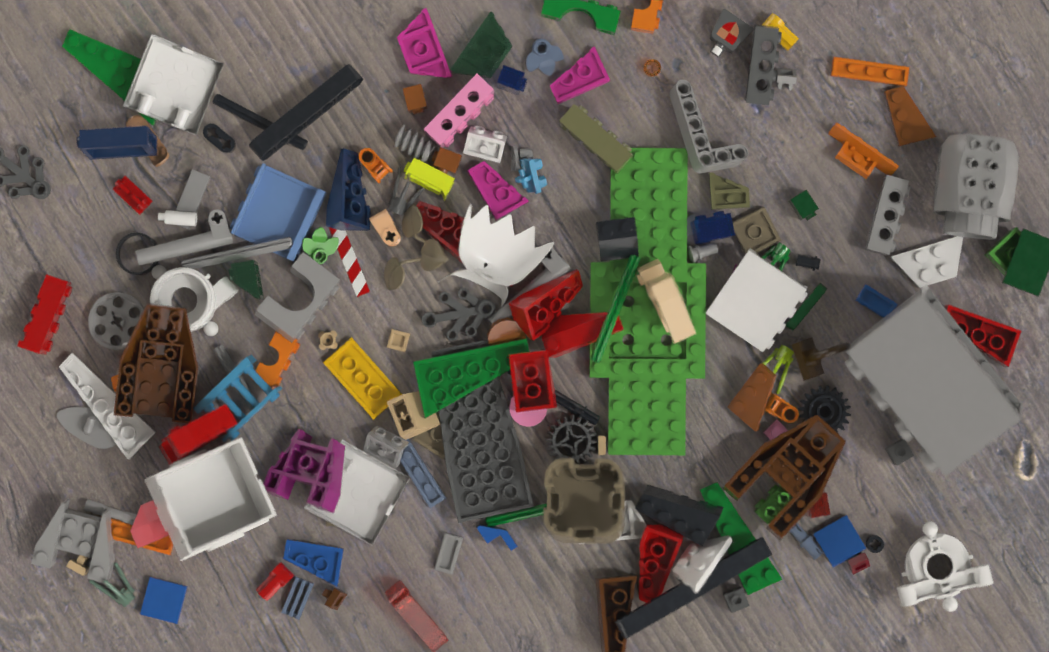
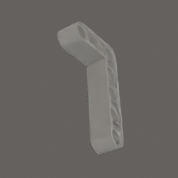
[669,80,749,173]

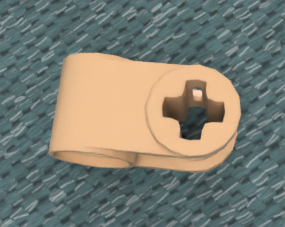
[369,209,401,247]

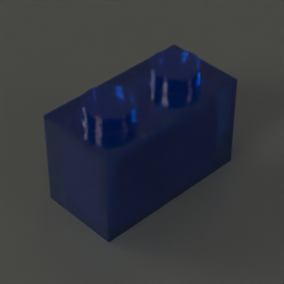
[497,65,527,96]
[690,211,735,245]

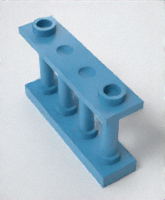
[193,355,283,442]

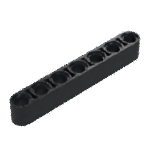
[249,64,363,161]

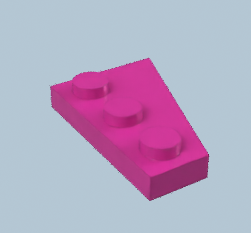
[550,46,610,104]
[467,161,529,221]

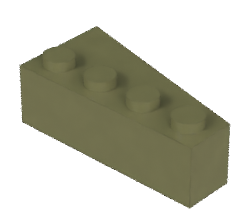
[559,104,633,174]

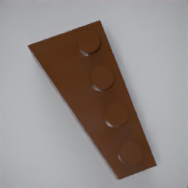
[595,575,637,652]

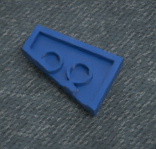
[283,539,344,587]

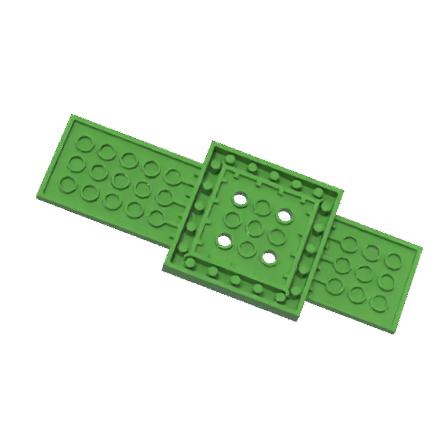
[589,148,706,456]

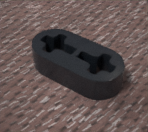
[203,123,236,153]

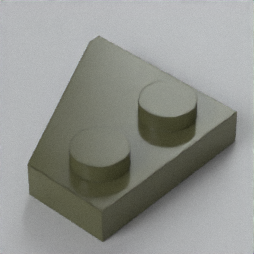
[709,173,750,210]

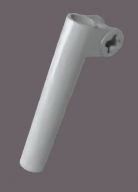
[135,209,233,265]
[489,248,571,324]

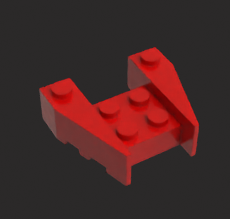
[158,404,238,465]

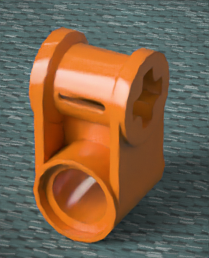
[359,148,393,184]
[765,392,799,423]

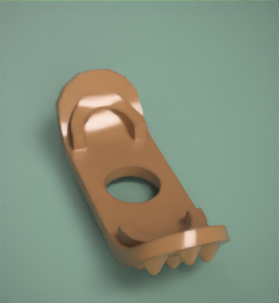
[126,115,169,167]

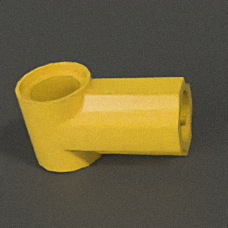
[762,13,799,52]

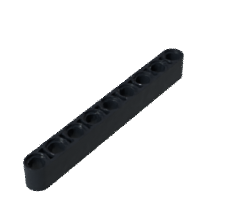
[615,537,772,639]

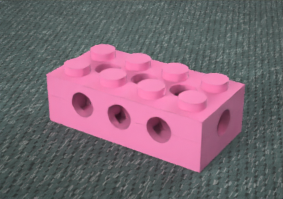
[424,74,494,148]

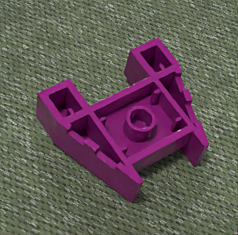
[263,429,345,514]

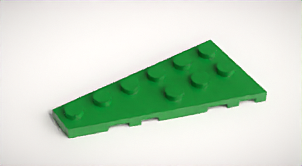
[62,29,156,126]
[413,339,529,419]

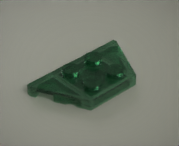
[450,11,513,79]

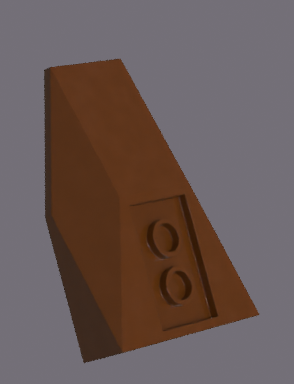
[113,304,198,423]

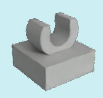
[776,68,797,90]

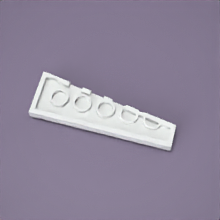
[59,353,156,460]

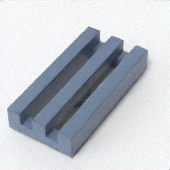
[281,576,314,620]

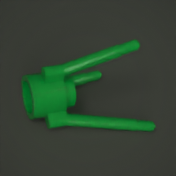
[761,243,791,271]

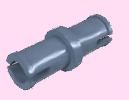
[789,523,823,560]

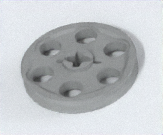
[88,292,144,350]

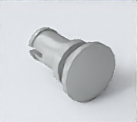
[688,242,718,263]

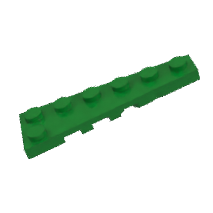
[700,482,782,595]

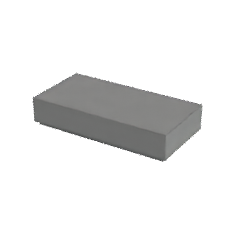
[434,532,463,575]

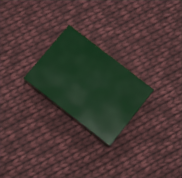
[1002,228,1049,297]

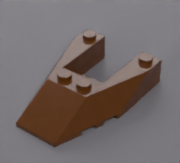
[723,415,846,541]

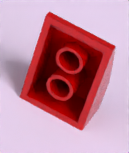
[509,350,557,412]

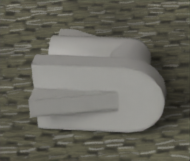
[511,146,534,171]

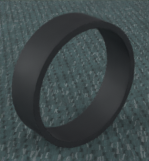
[116,232,158,275]

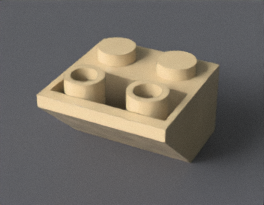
[387,391,441,440]

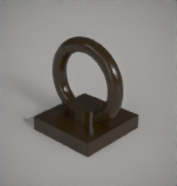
[791,337,851,381]

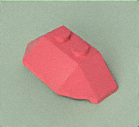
[130,500,169,548]

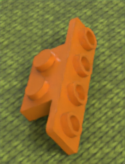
[828,123,899,179]

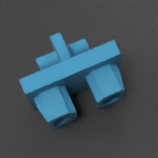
[515,158,547,194]

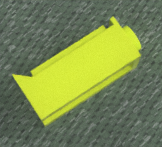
[403,158,455,201]

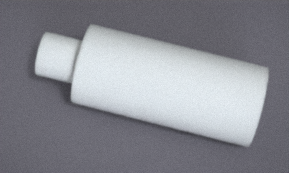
[158,210,197,227]

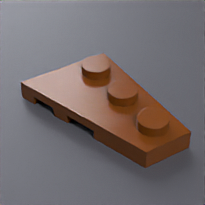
[884,86,937,147]
[728,363,777,432]

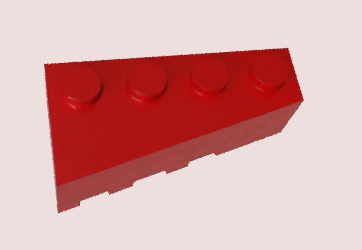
[945,305,1021,367]

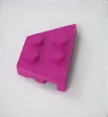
[397,8,452,78]

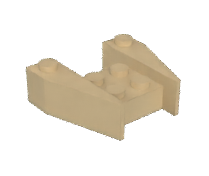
[636,259,696,343]

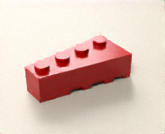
[17,274,72,355]

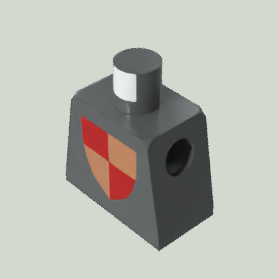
[709,8,754,58]

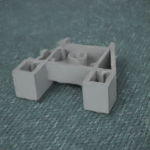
[31,498,115,583]

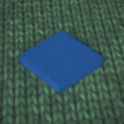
[813,515,866,568]
[140,577,188,624]

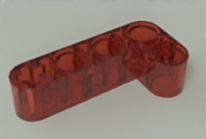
[385,580,449,652]

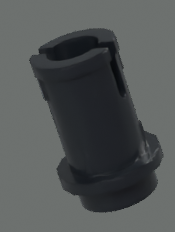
[796,254,821,271]

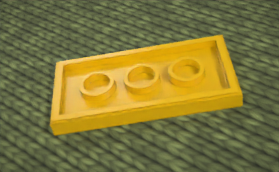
[323,337,402,420]

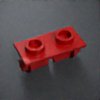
[112,176,153,215]

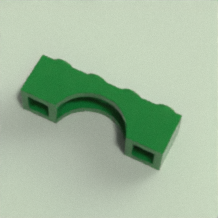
[541,0,621,36]

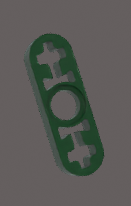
[786,283,828,331]

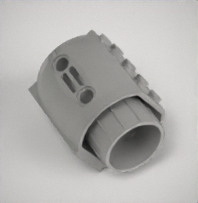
[933,134,1019,239]

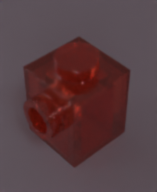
[808,491,831,518]

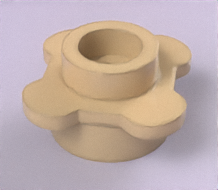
[318,330,338,350]

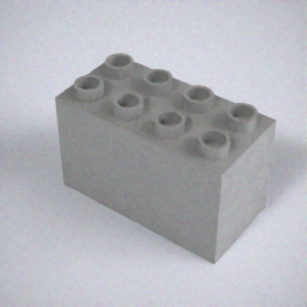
[845,285,1023,475]

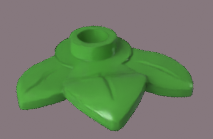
[302,227,339,264]

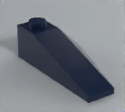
[326,148,371,231]

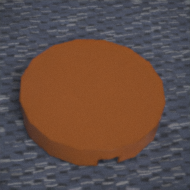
[487,318,526,346]

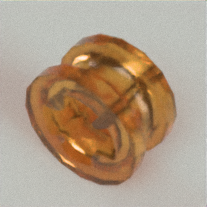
[643,59,661,77]

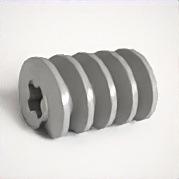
[395,124,437,163]

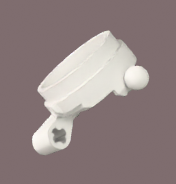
[150,265,239,336]
[897,521,993,612]

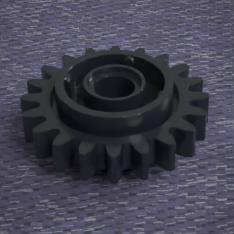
[798,385,851,433]

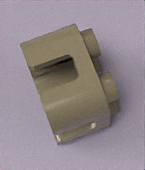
[544,458,625,543]

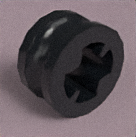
[866,535,884,553]

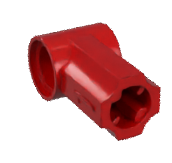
[256,562,295,601]

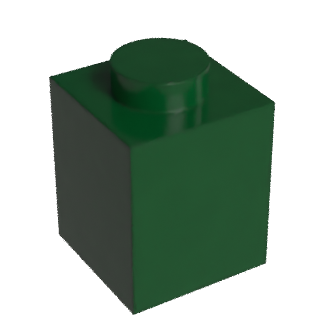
[789,189,819,221]

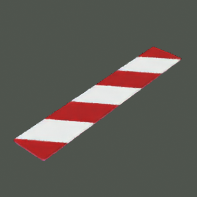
[329,227,370,297]

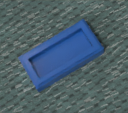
[855,284,898,318]

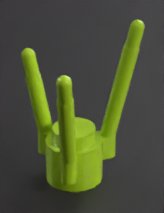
[763,345,794,394]

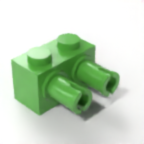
[754,484,793,525]

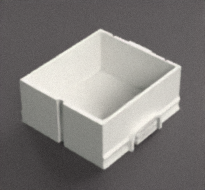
[144,437,277,561]

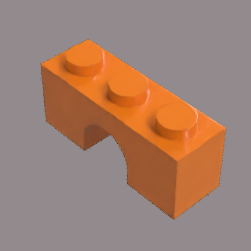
[631,0,663,34]
[251,331,301,389]

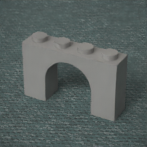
[255,252,340,343]

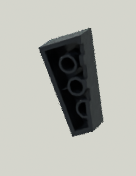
[635,484,724,546]

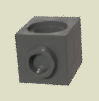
[884,439,914,466]
[723,586,750,613]

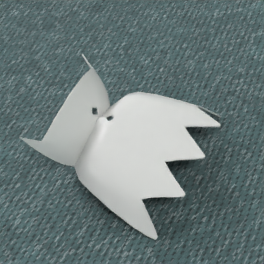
[438,205,554,307]

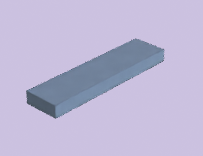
[400,436,446,508]

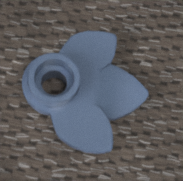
[526,39,564,76]

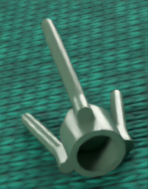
[89,563,135,607]

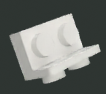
[463,126,507,163]

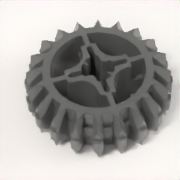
[546,415,598,465]

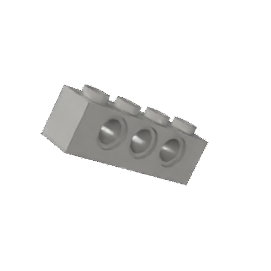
[865,175,911,256]

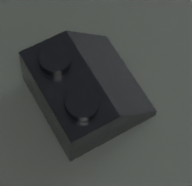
[596,217,639,262]

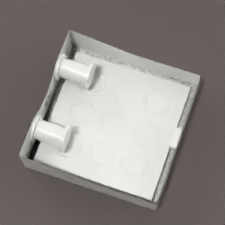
[123,34,224,135]
[305,440,410,546]

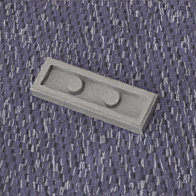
[176,169,211,230]

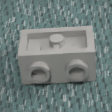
[363,426,409,469]

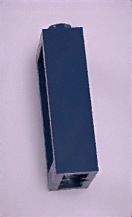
[77,126,157,160]

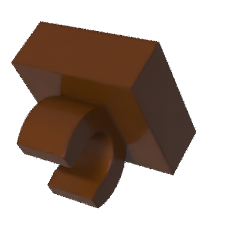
[321,588,347,610]

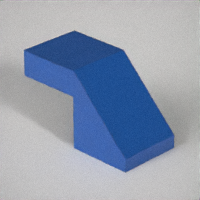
[477,525,518,551]

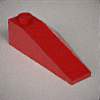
[416,201,465,266]
[509,269,583,341]
[542,312,624,358]
[639,525,683,602]

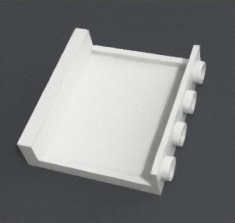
[706,248,808,352]

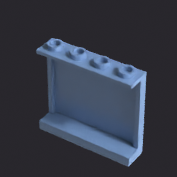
[230,163,327,262]

